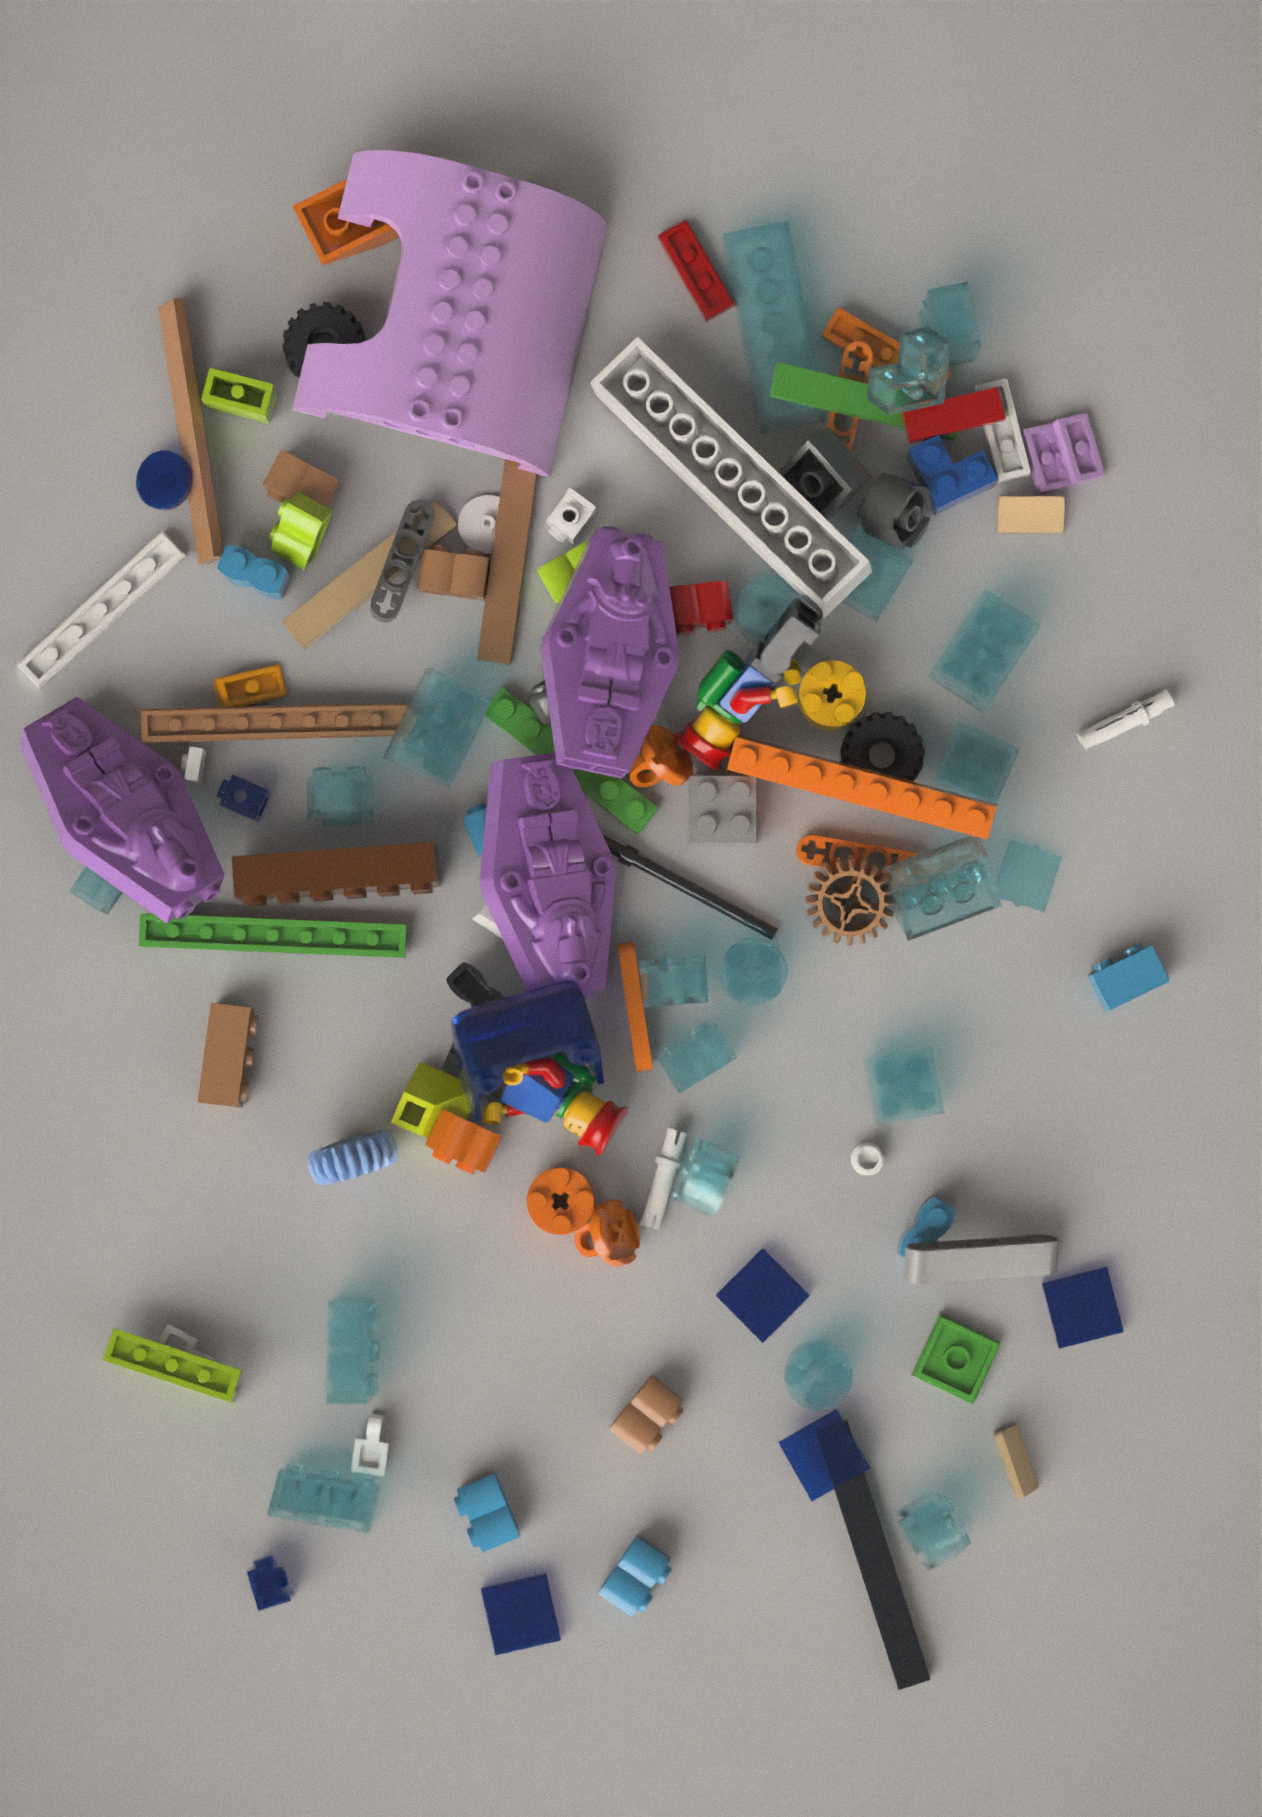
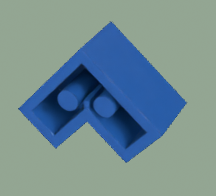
[906,435,998,515]

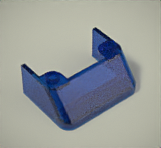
[451,980,604,1121]

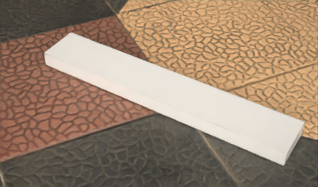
[17,530,186,690]

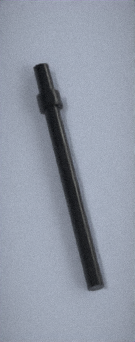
[603,835,778,940]

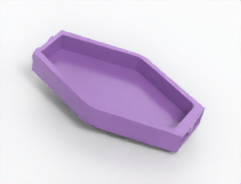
[541,526,679,778]
[20,697,225,923]
[480,752,616,1006]

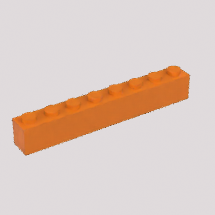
[727,735,999,840]

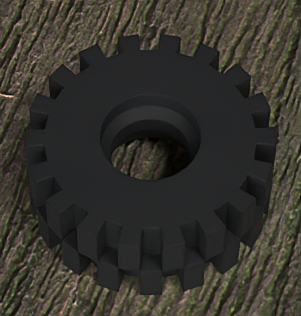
[282,302,366,378]
[840,712,925,781]

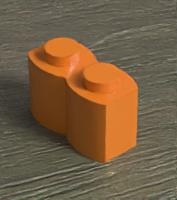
[425,1109,502,1175]

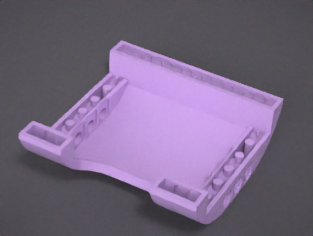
[292,150,608,478]

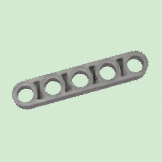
[904,1234,1058,1284]

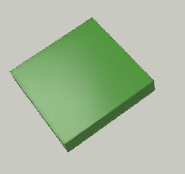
[911,1314,1001,1404]

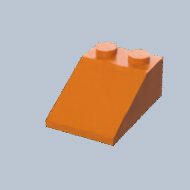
[292,179,399,266]

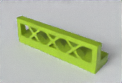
[102,1328,243,1403]

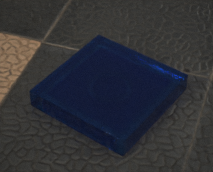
[715,1248,810,1343]
[1041,1266,1124,1349]
[778,1408,870,1502]
[481,1572,561,1656]

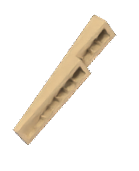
[281,500,458,650]

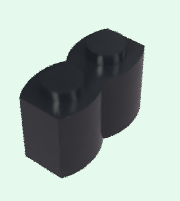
[446,962,512,1025]

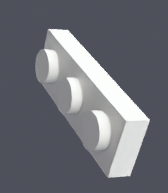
[974,378,1031,483]

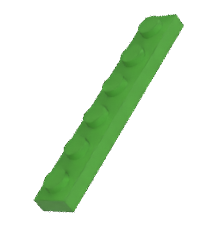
[482,687,659,835]

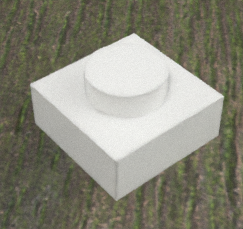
[181,747,207,785]

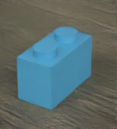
[1088,943,1170,1012]

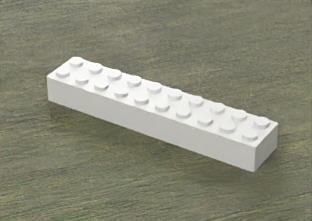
[590,337,872,618]

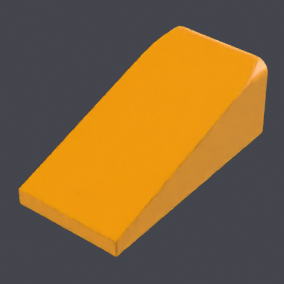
[212,664,288,707]

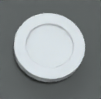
[458,495,500,555]

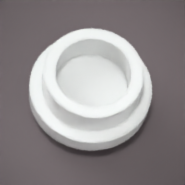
[851,1142,884,1176]

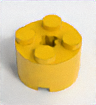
[797,660,866,731]

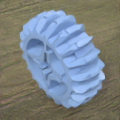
[307,1129,399,1185]

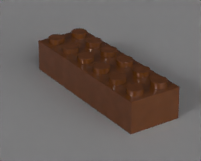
[232,842,440,907]

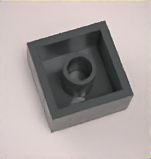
[778,427,872,520]

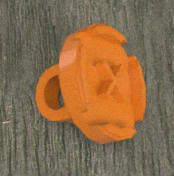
[629,725,693,788]
[574,1199,641,1267]

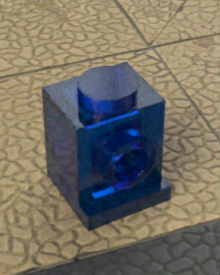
[217,774,272,823]
[247,1555,294,1611]

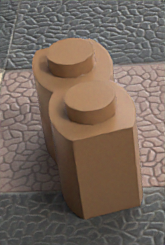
[262,450,341,508]
[417,545,490,601]
[609,1374,684,1454]

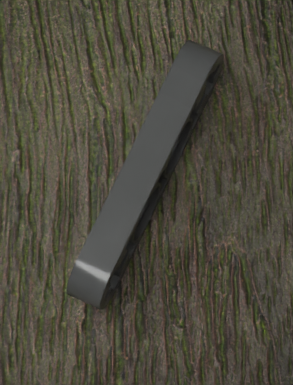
[370,500,434,623]

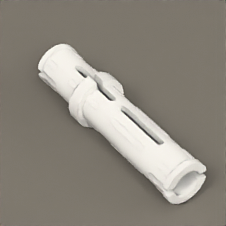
[1076,689,1175,752]
[640,1127,688,1230]

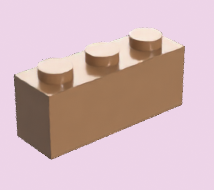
[198,1003,259,1108]

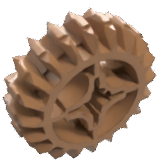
[805,855,896,946]

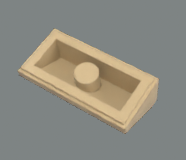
[997,496,1065,533]
[993,1425,1038,1499]

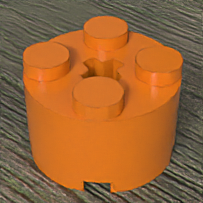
[526,1167,595,1235]

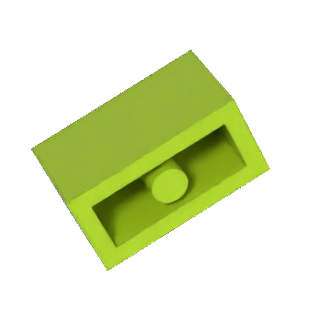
[201,368,278,424]

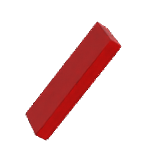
[658,220,735,322]
[901,387,1006,443]

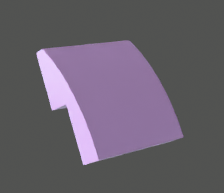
[1021,413,1105,495]

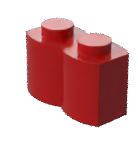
[669,581,733,636]

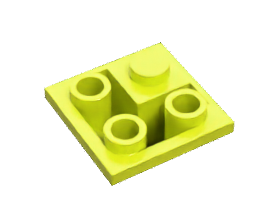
[390,1062,481,1139]

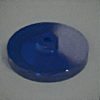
[136,450,193,511]

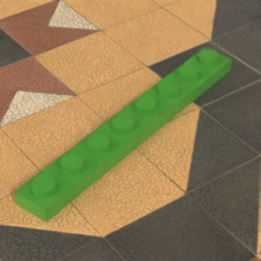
[139,913,407,958]

